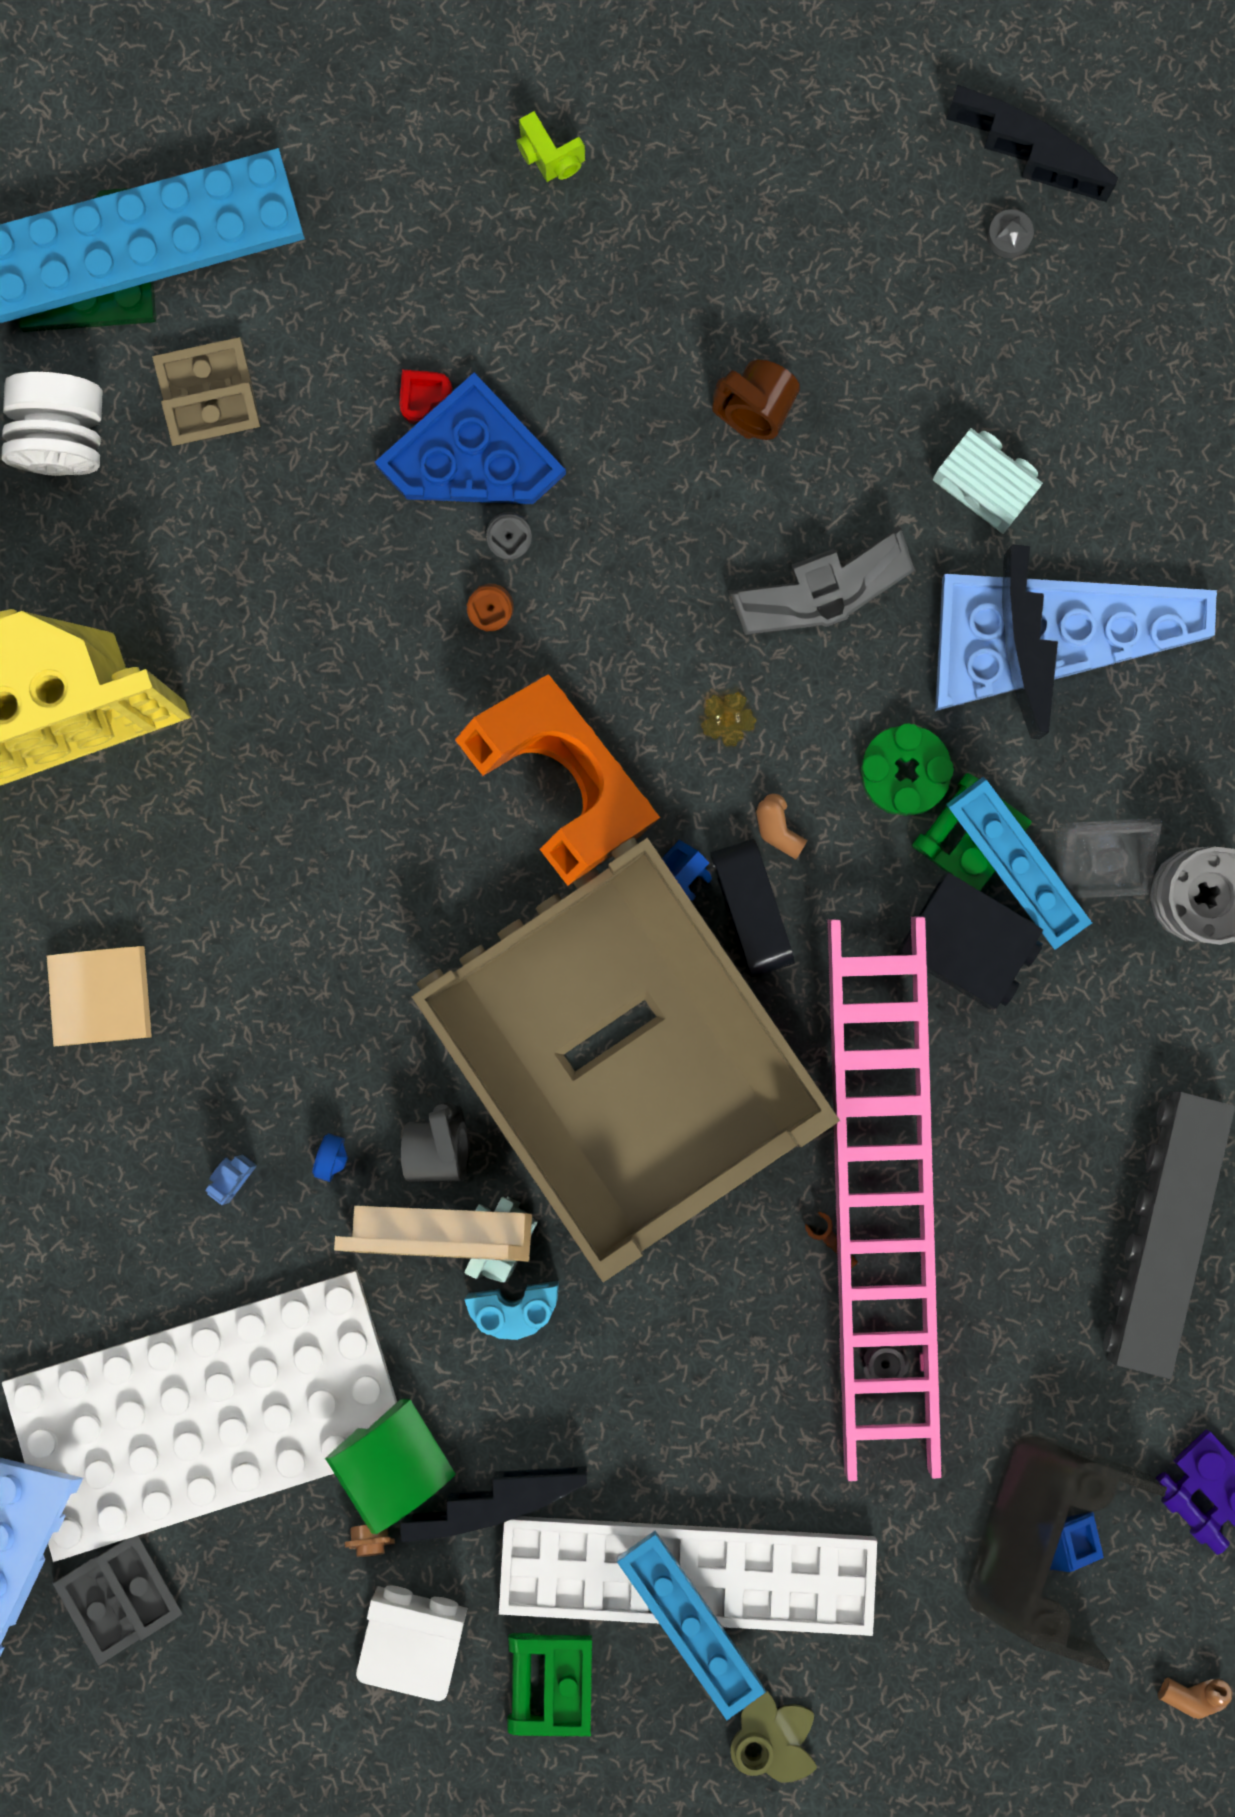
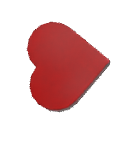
[399,369,453,425]

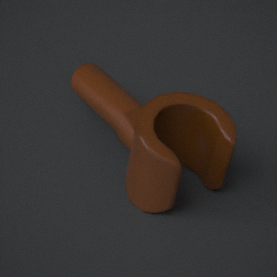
[805,1212,858,1268]

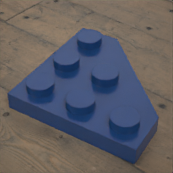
[375,372,566,504]

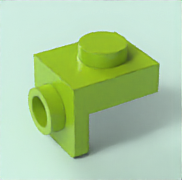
[516,111,585,182]

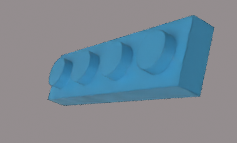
[946,777,1092,950]
[617,1530,765,1720]

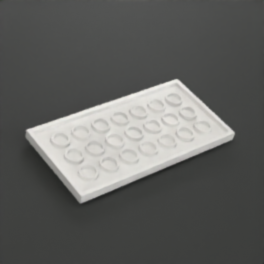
[2,1270,397,1562]

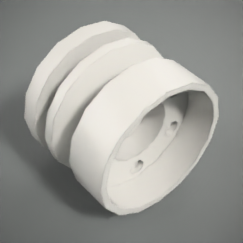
[1,372,103,476]

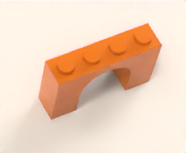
[455,674,660,886]

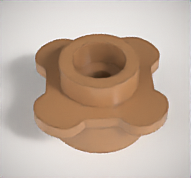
[345,1525,395,1557]

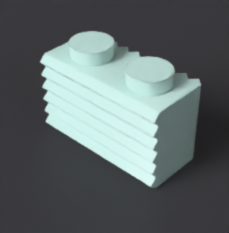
[933,428,1043,534]

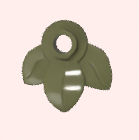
[730,1691,817,1783]

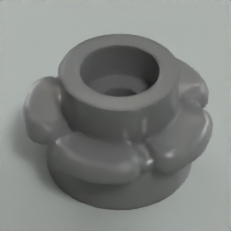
[863,1346,909,1379]

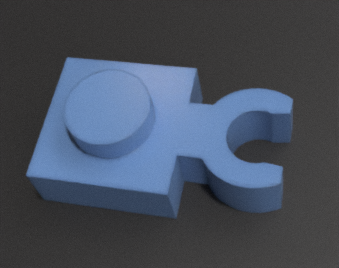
[205,1155,257,1205]

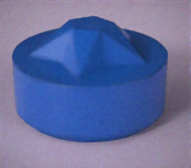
[313,1133,348,1182]

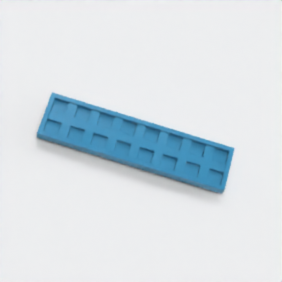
[0,148,305,323]

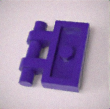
[1152,1429,1235,1555]

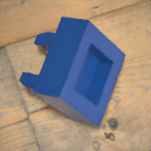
[662,839,712,901]

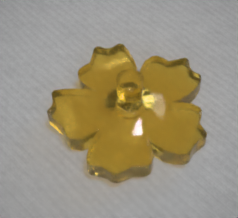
[701,692,757,747]

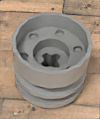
[1150,846,1235,945]

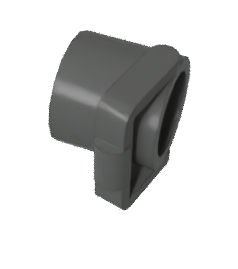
[401,1102,471,1182]

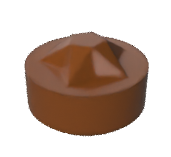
[467,584,514,631]

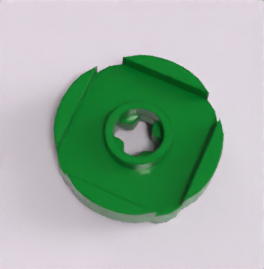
[861,723,954,816]

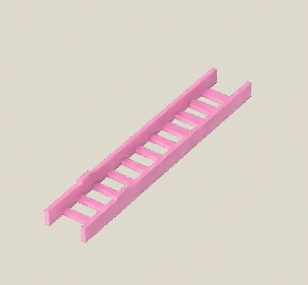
[828,916,941,1481]

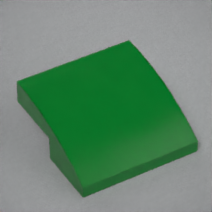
[325,1399,456,1534]

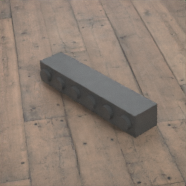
[1103,1091,1235,1379]

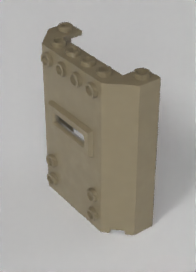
[412,837,840,1283]

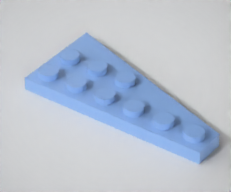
[935,574,1217,711]
[0,1458,83,1656]

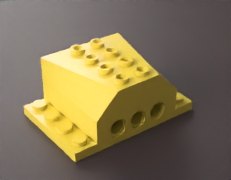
[0,609,191,786]

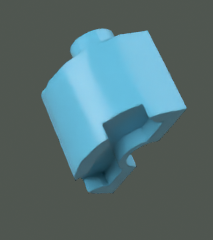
[464,1281,559,1340]

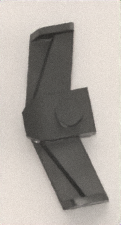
[728,526,915,635]

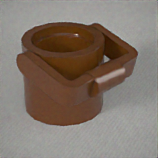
[712,359,800,440]

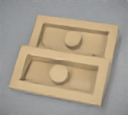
[47,946,152,1047]

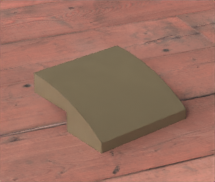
[152,337,261,446]

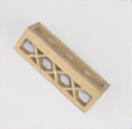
[334,1206,532,1262]

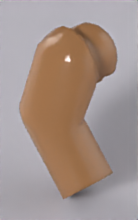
[756,793,808,860]
[1158,1678,1232,1719]

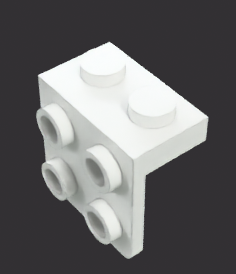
[356,1586,468,1701]

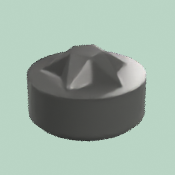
[987,209,1034,258]
[486,512,532,560]

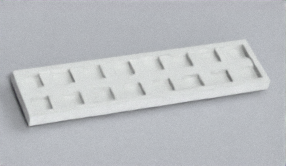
[499,1516,877,1636]

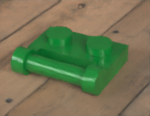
[912,773,1032,891]
[507,1633,592,1736]

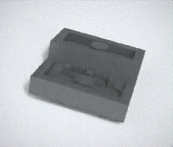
[52,1536,182,1666]

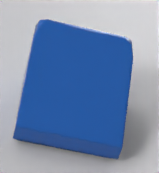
[1039,1512,1104,1572]

